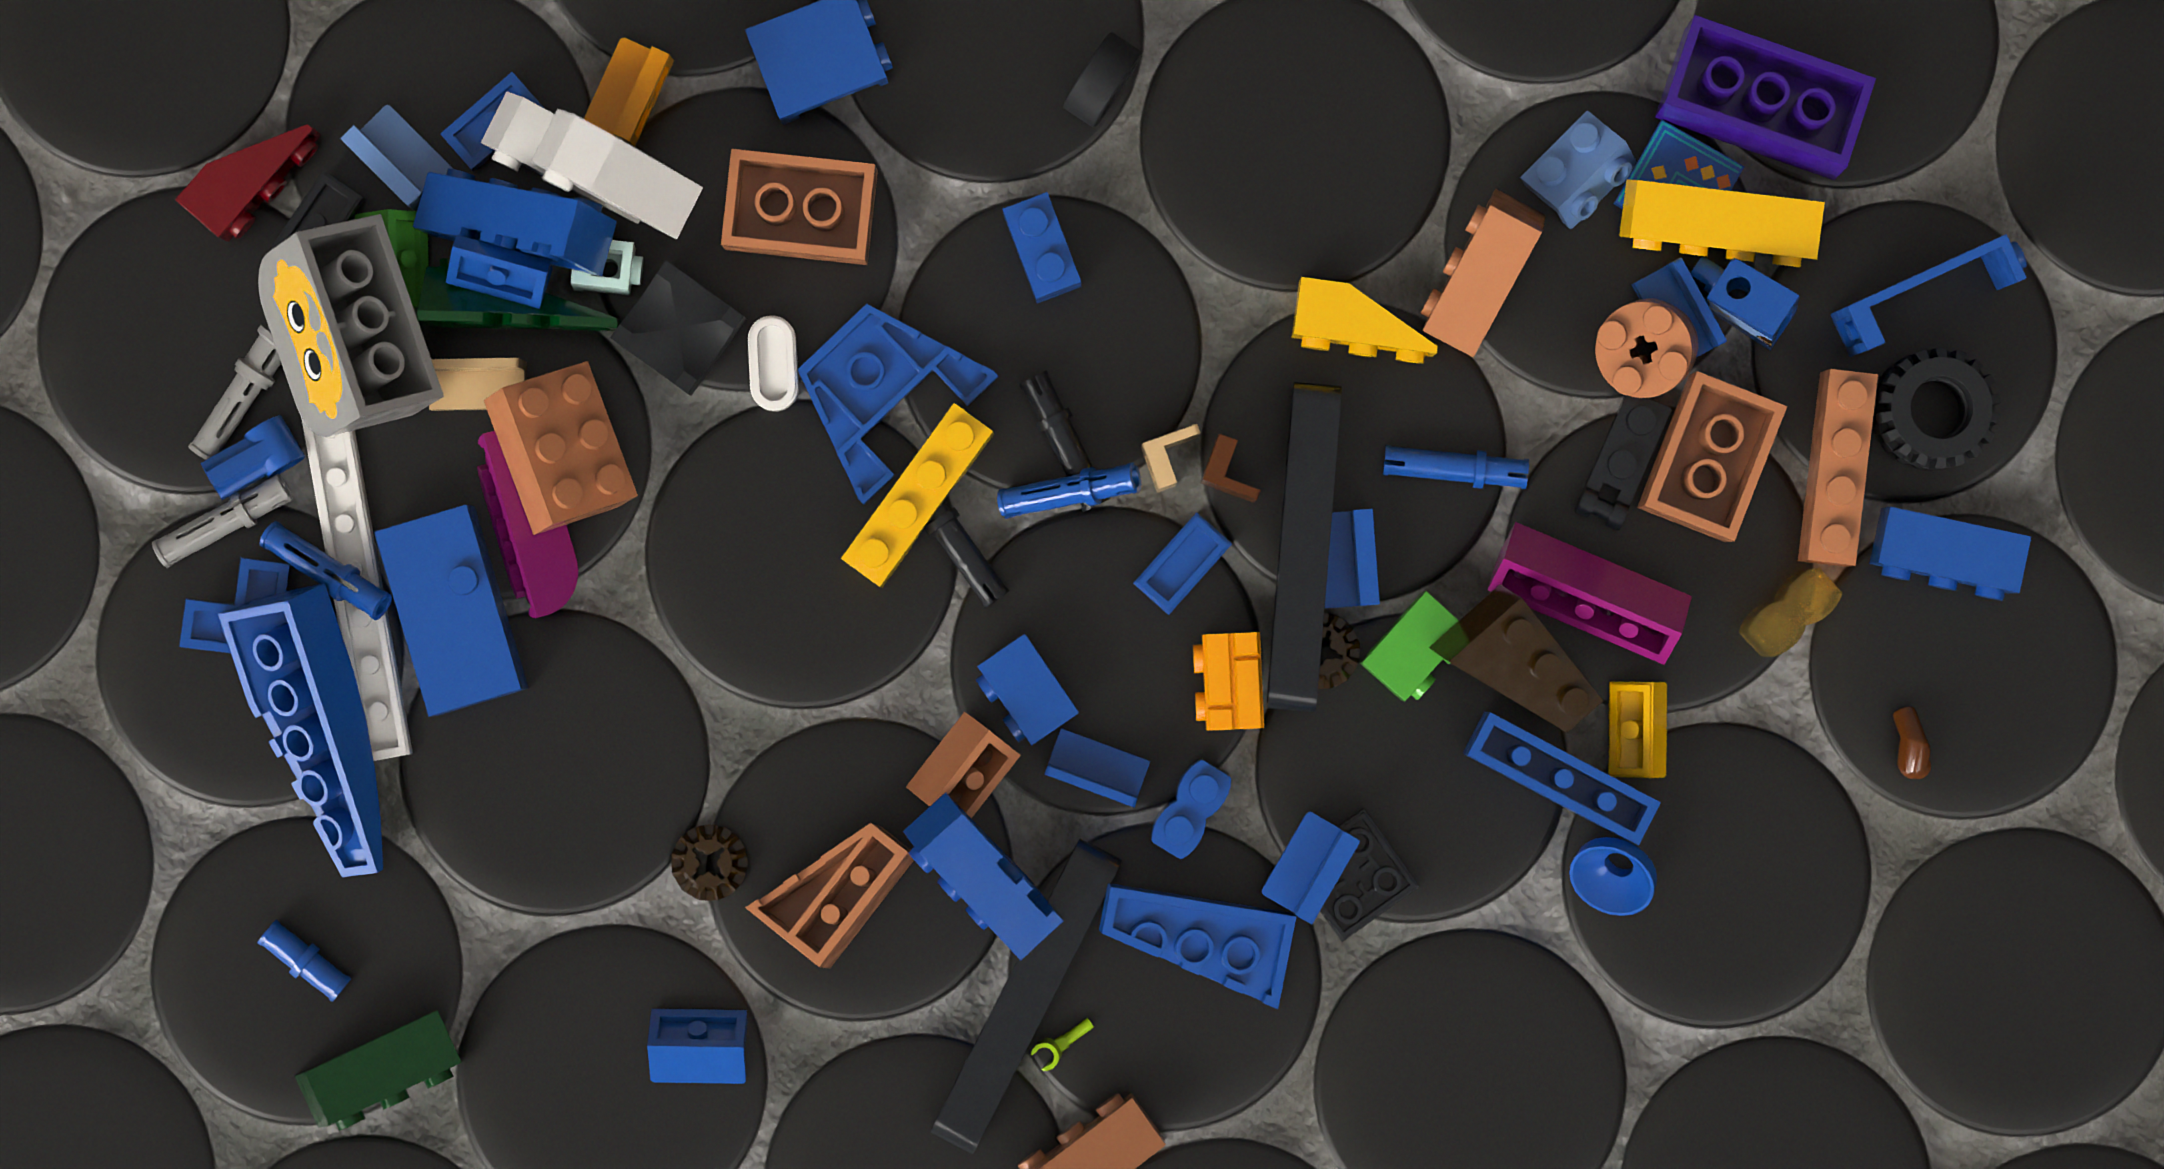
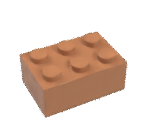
[721,149,878,265]
[484,361,638,535]
[1637,371,1787,543]

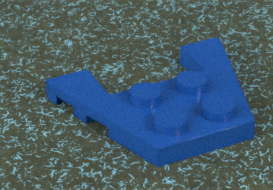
[797,304,999,505]

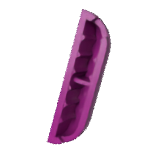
[477,431,578,618]

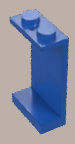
[1830,234,2027,357]

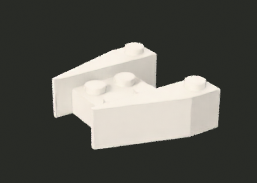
[481,91,703,239]

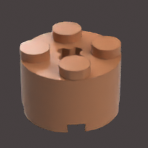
[1595,298,1698,398]

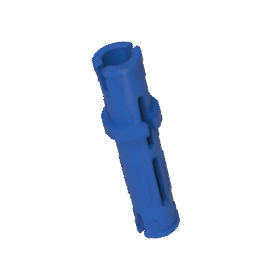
[1383,445,1529,489]
[997,462,1142,519]
[260,521,392,620]

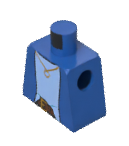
[1690,256,1799,351]

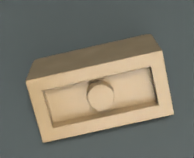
[429,358,527,411]
[1141,424,1200,493]

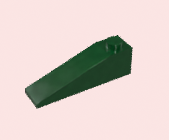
[417,258,622,331]

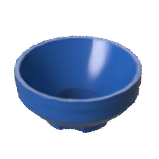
[1569,837,1657,916]

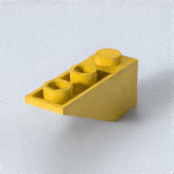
[1291,277,1438,364]

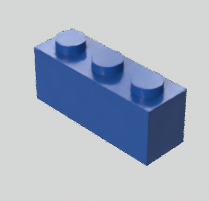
[1869,507,2031,601]

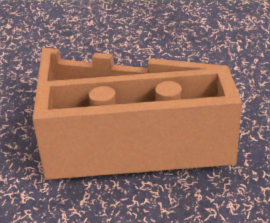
[1420,188,1546,358]
[745,823,914,969]
[1017,1093,1166,1169]

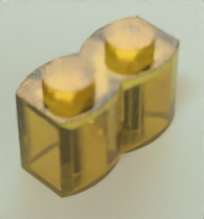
[1739,568,1842,657]

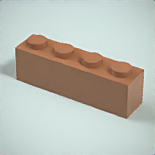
[1798,369,1878,567]

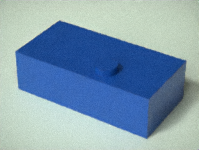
[374,504,529,717]

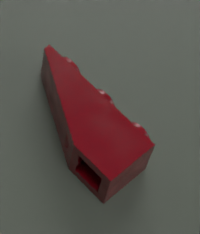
[175,124,322,242]

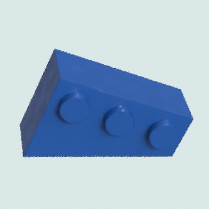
[903,792,1063,960]

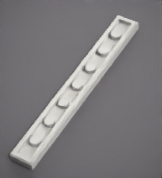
[301,417,413,761]

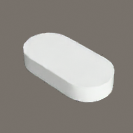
[748,316,799,412]

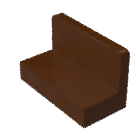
[1200,434,1261,503]

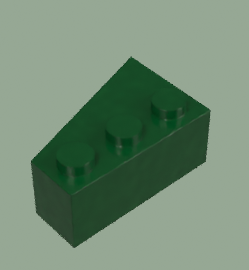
[295,1010,462,1131]

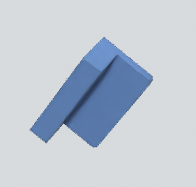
[340,105,453,211]

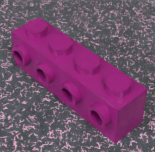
[1487,522,1692,665]

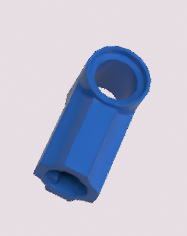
[201,415,306,500]

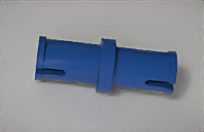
[257,919,352,1002]

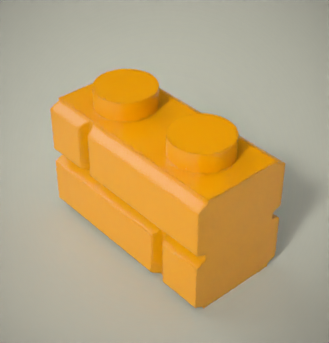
[1193,632,1264,731]

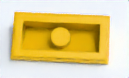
[1608,682,1667,778]

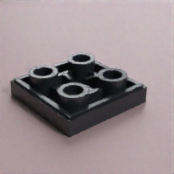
[1320,808,1420,942]

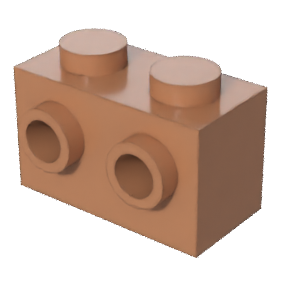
[906,712,1021,819]

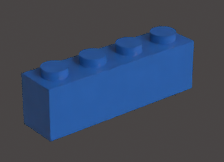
[1462,711,1661,845]

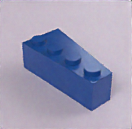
[413,168,617,277]

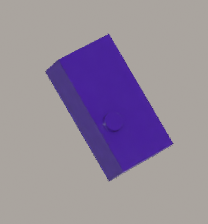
[1655,15,1876,180]

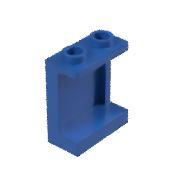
[745,0,893,125]

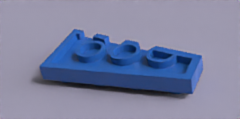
[1099,883,1296,1009]

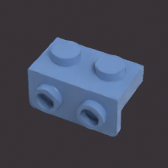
[1520,110,1637,229]

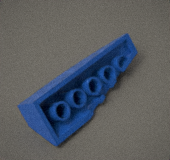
[218,583,383,878]

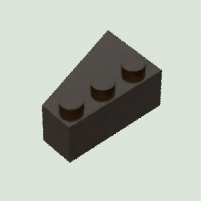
[1429,584,1603,733]

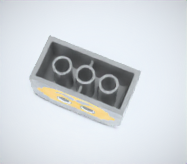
[258,214,444,437]

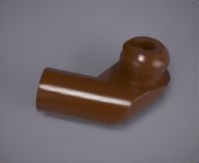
[1893,706,1931,779]

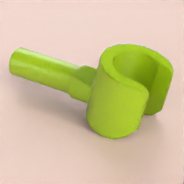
[1031,1018,1094,1071]

